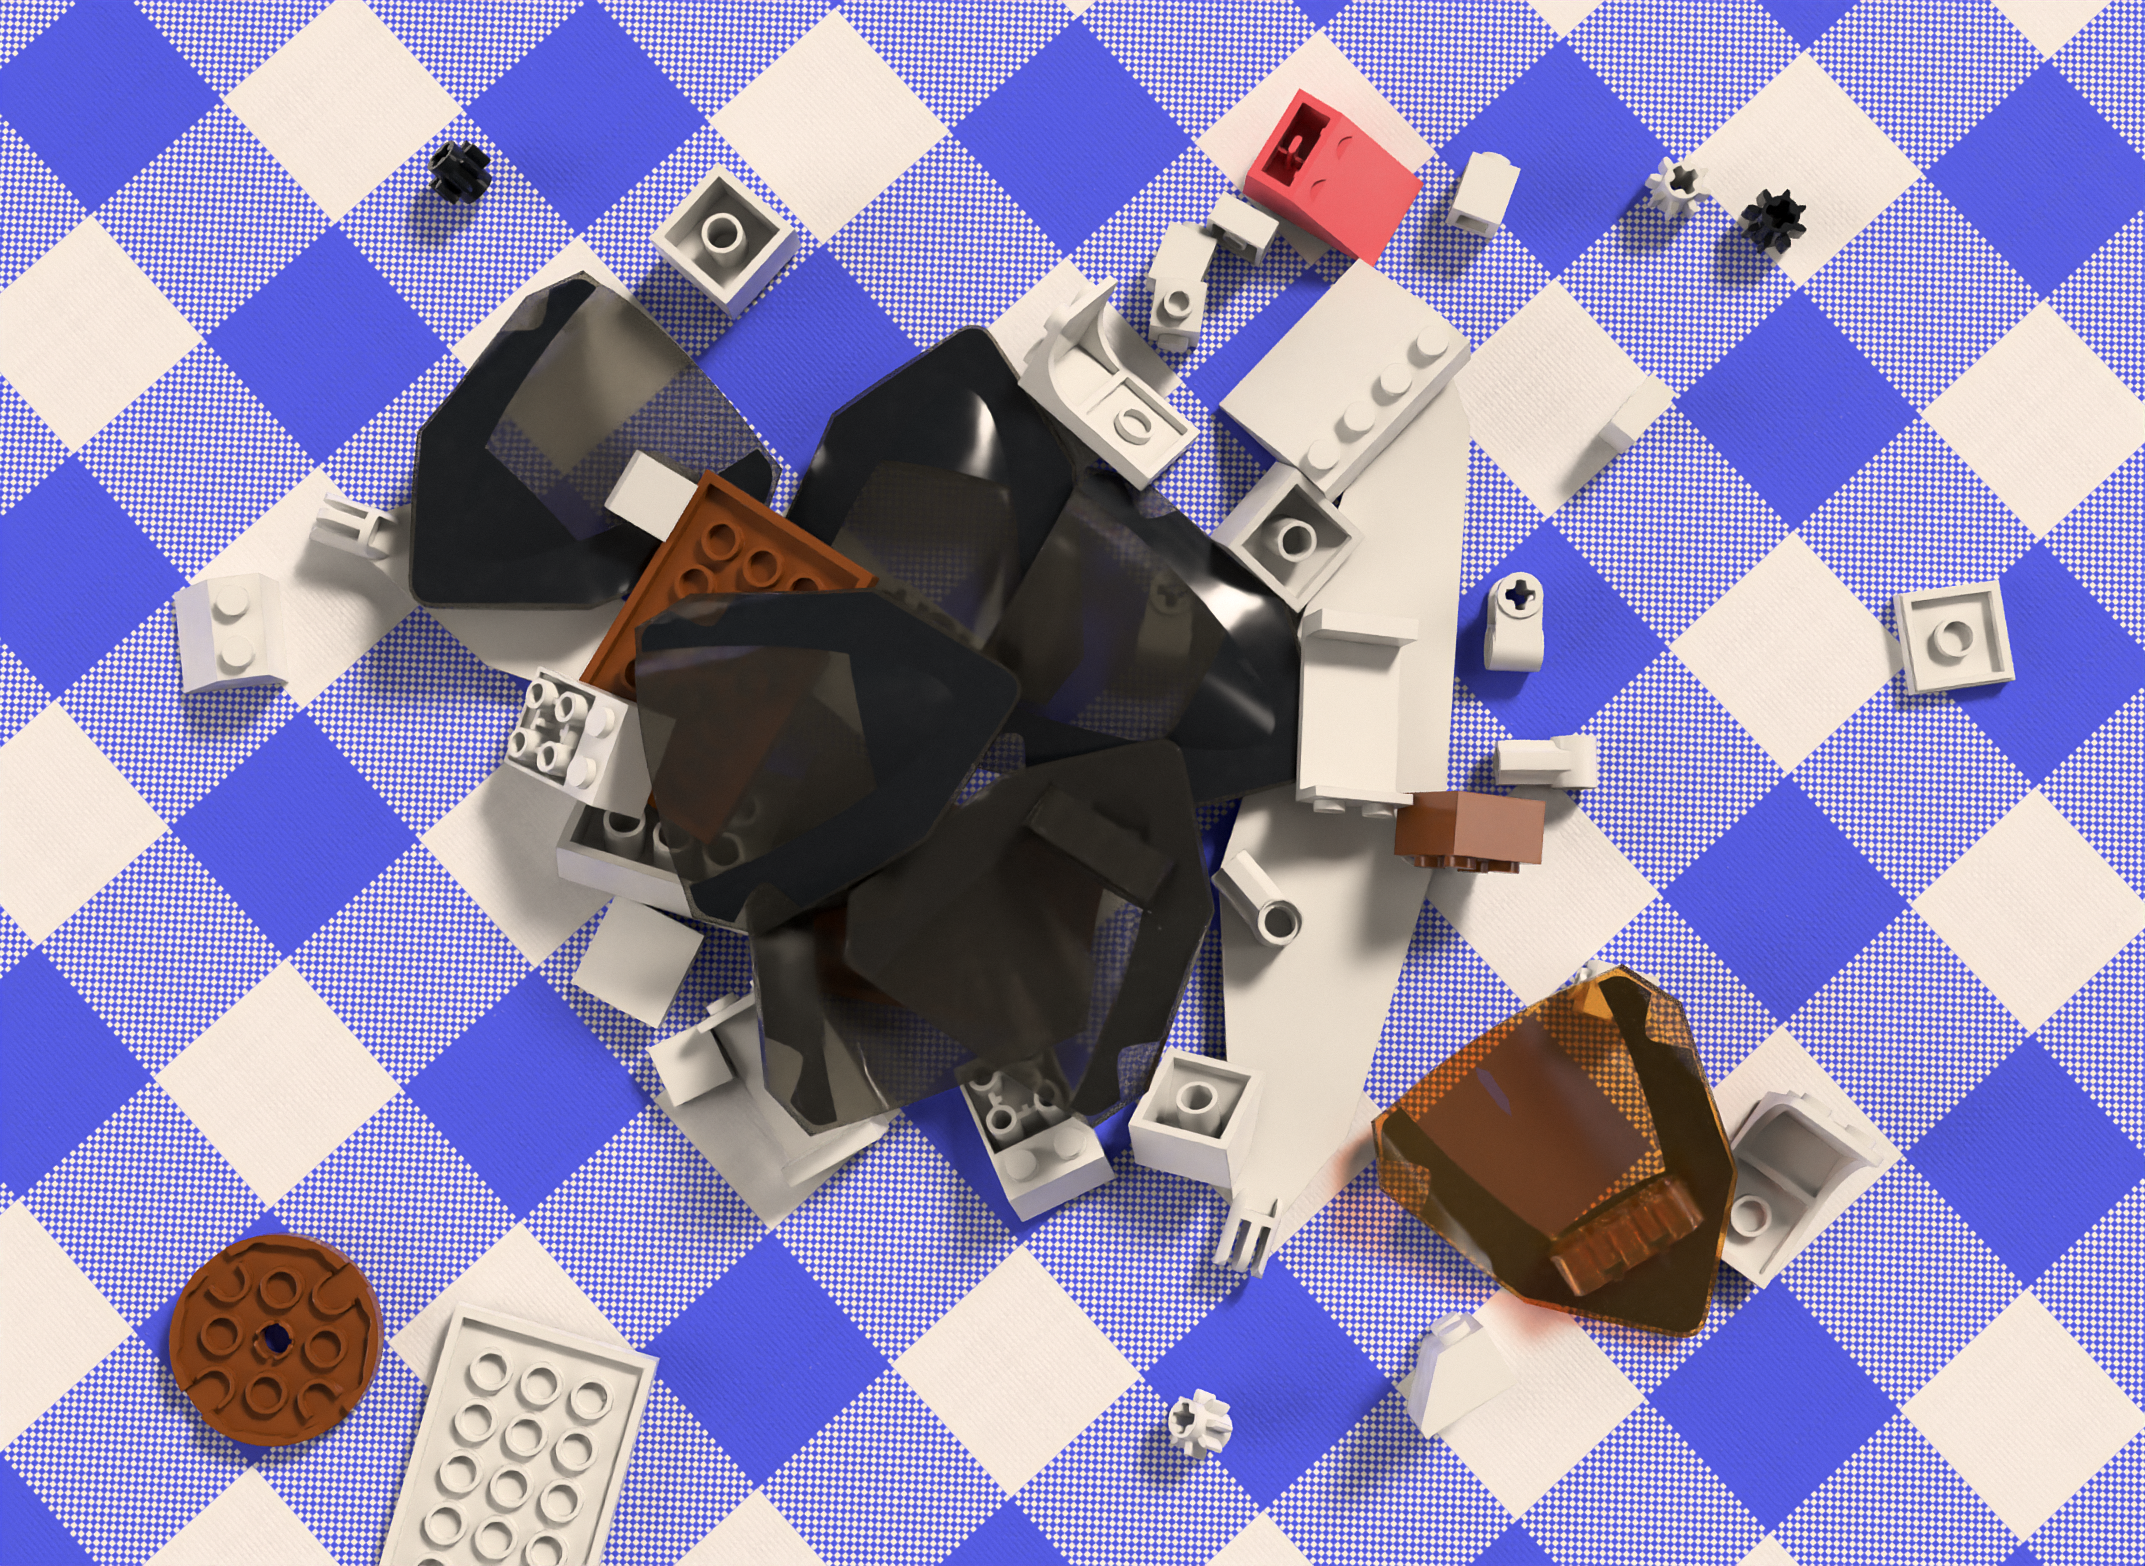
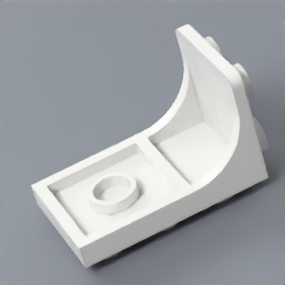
[1017,275,1201,491]
[1715,1090,1884,1290]

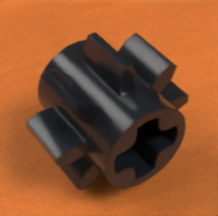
[427,140,492,205]
[1741,189,1807,254]

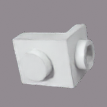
[1148,276,1207,352]

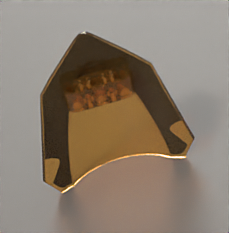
[1371,964,1738,1338]

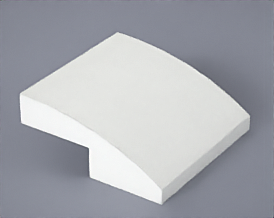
[571,895,707,1029]

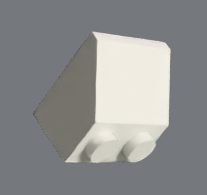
[1209,461,1366,613]
[174,572,289,694]
[1128,1047,1265,1190]
[1406,1311,1518,1439]

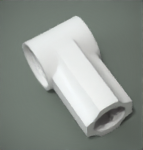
[1493,735,1597,790]
[1209,849,1305,948]

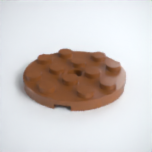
[169,1232,384,1447]

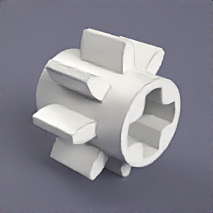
[1644,154,1712,221]
[1168,1389,1233,1460]

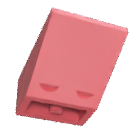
[1242,88,1424,267]

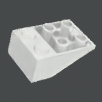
[503,665,677,819]
[953,1032,1116,1222]

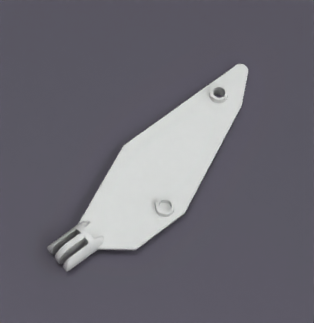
[309,492,626,681]

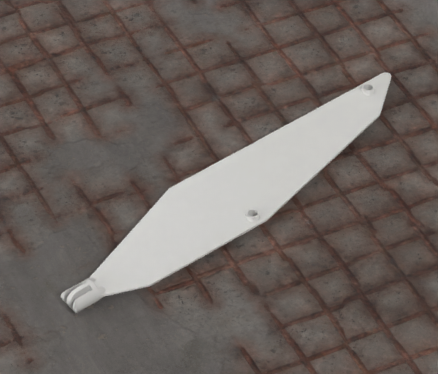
[1213,298,1470,1279]

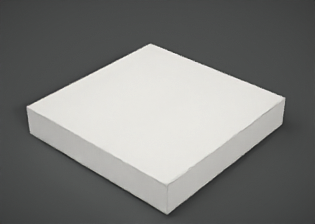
[1892,580,2016,696]

